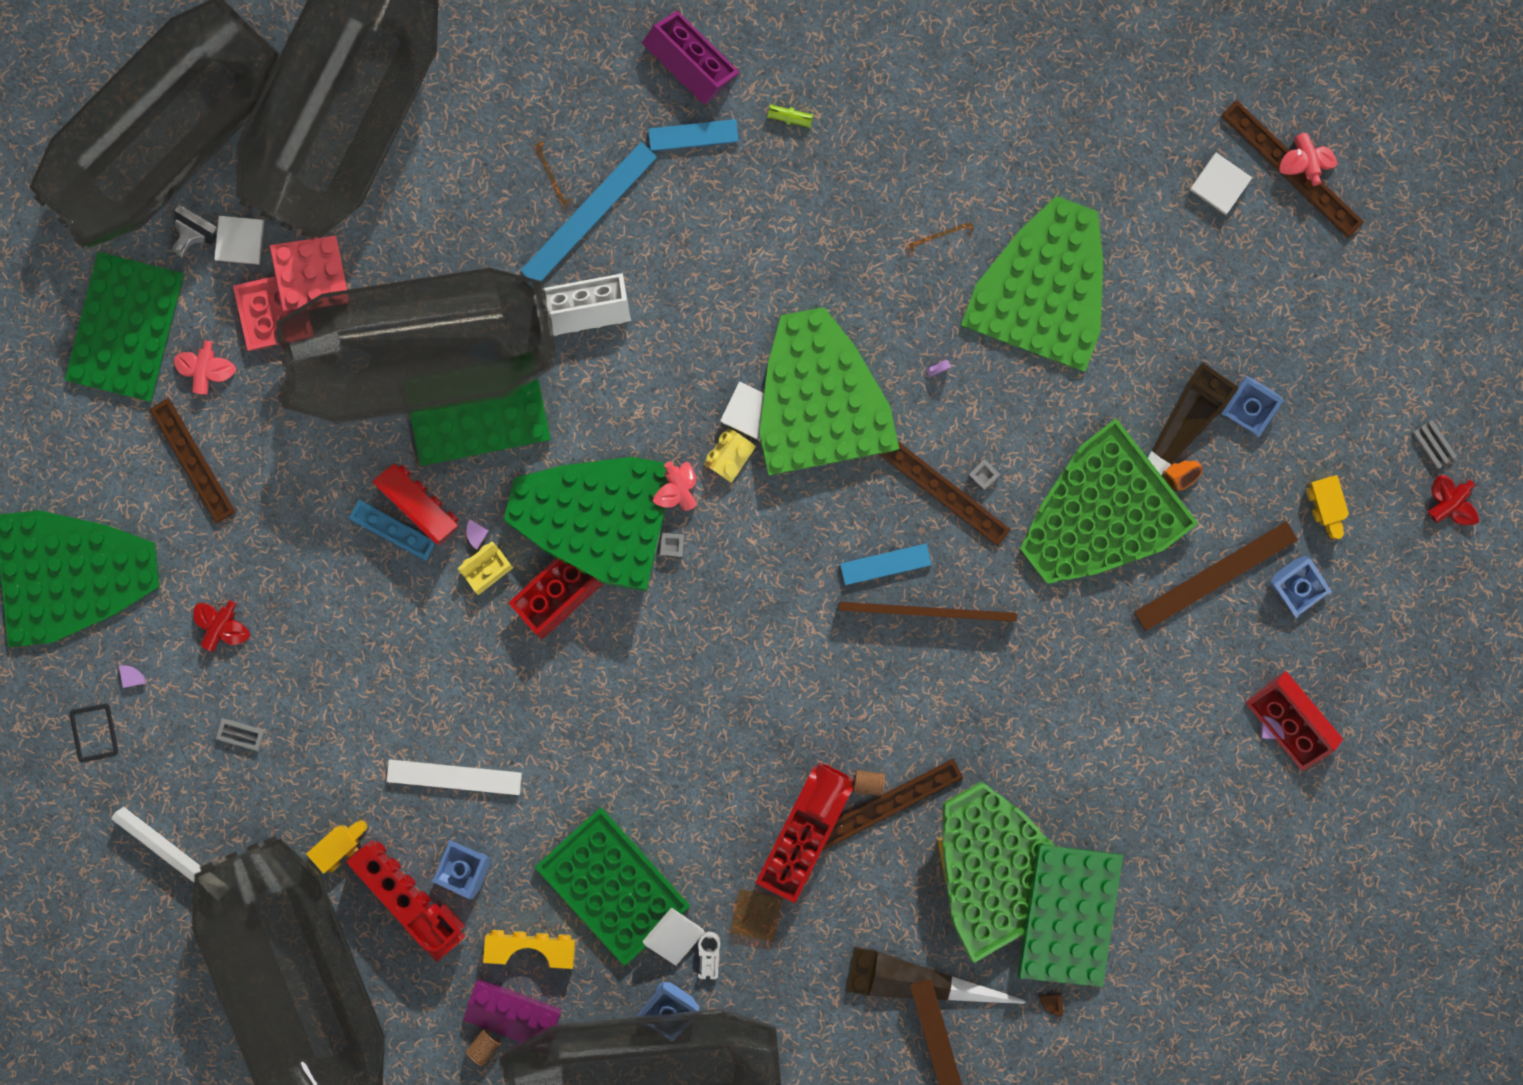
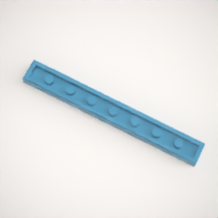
[520,142,657,286]

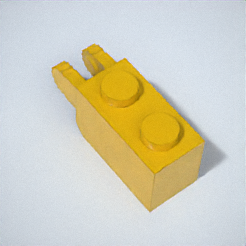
[1306,475,1349,540]
[306,820,368,874]

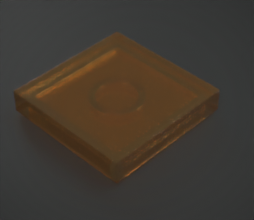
[730,889,783,942]

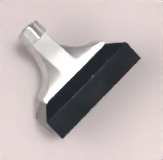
[172,205,217,258]

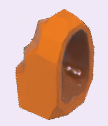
[1162,460,1203,492]

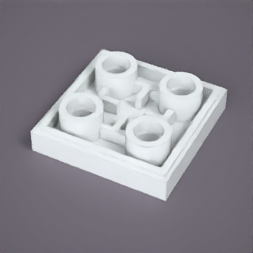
[1189,153,1252,215]
[215,216,264,265]
[720,381,764,441]
[643,908,705,965]

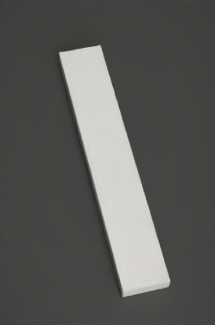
[387,759,522,795]
[111,807,229,900]

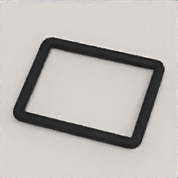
[70,703,118,762]

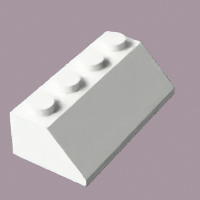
[536,273,631,337]

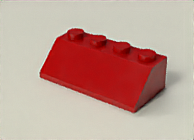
[372,464,460,545]
[508,558,603,639]
[1245,671,1343,771]

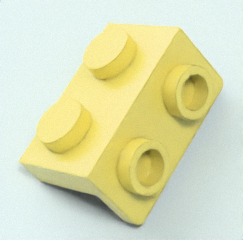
[704,428,756,483]
[457,542,513,595]

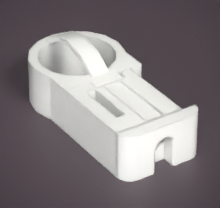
[698,932,720,979]

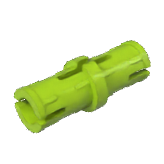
[767,104,813,128]

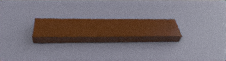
[149,398,236,524]
[910,979,962,1085]

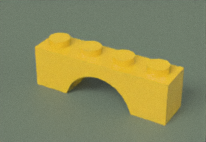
[483,930,576,969]

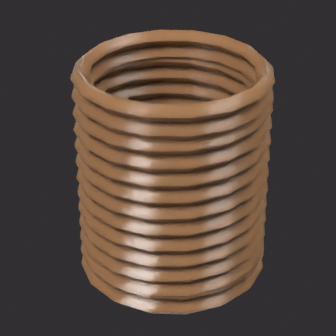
[853,769,885,797]
[465,1029,501,1066]

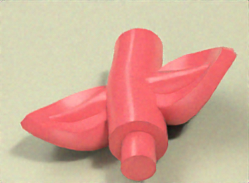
[1279,133,1337,186]
[174,340,236,395]
[652,461,697,511]

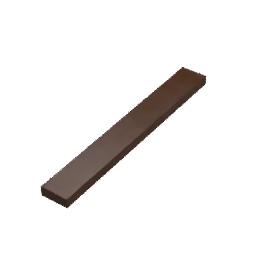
[1221,100,1364,238]
[878,442,1011,546]
[1134,521,1298,631]
[838,602,1018,622]
[821,758,963,852]

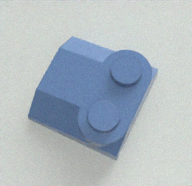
[1221,376,1284,437]
[1271,556,1332,618]
[432,840,490,899]
[636,982,699,1041]

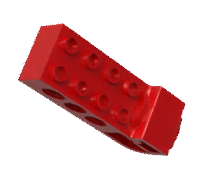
[755,763,854,903]
[346,840,465,962]

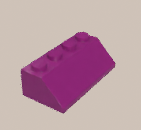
[642,11,740,105]
[463,978,562,1052]

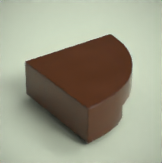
[1039,993,1063,1016]

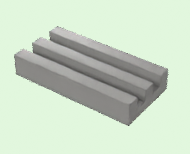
[1412,420,1457,469]
[216,718,265,752]

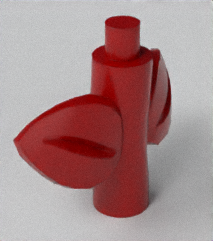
[1427,475,1479,525]
[193,600,250,652]

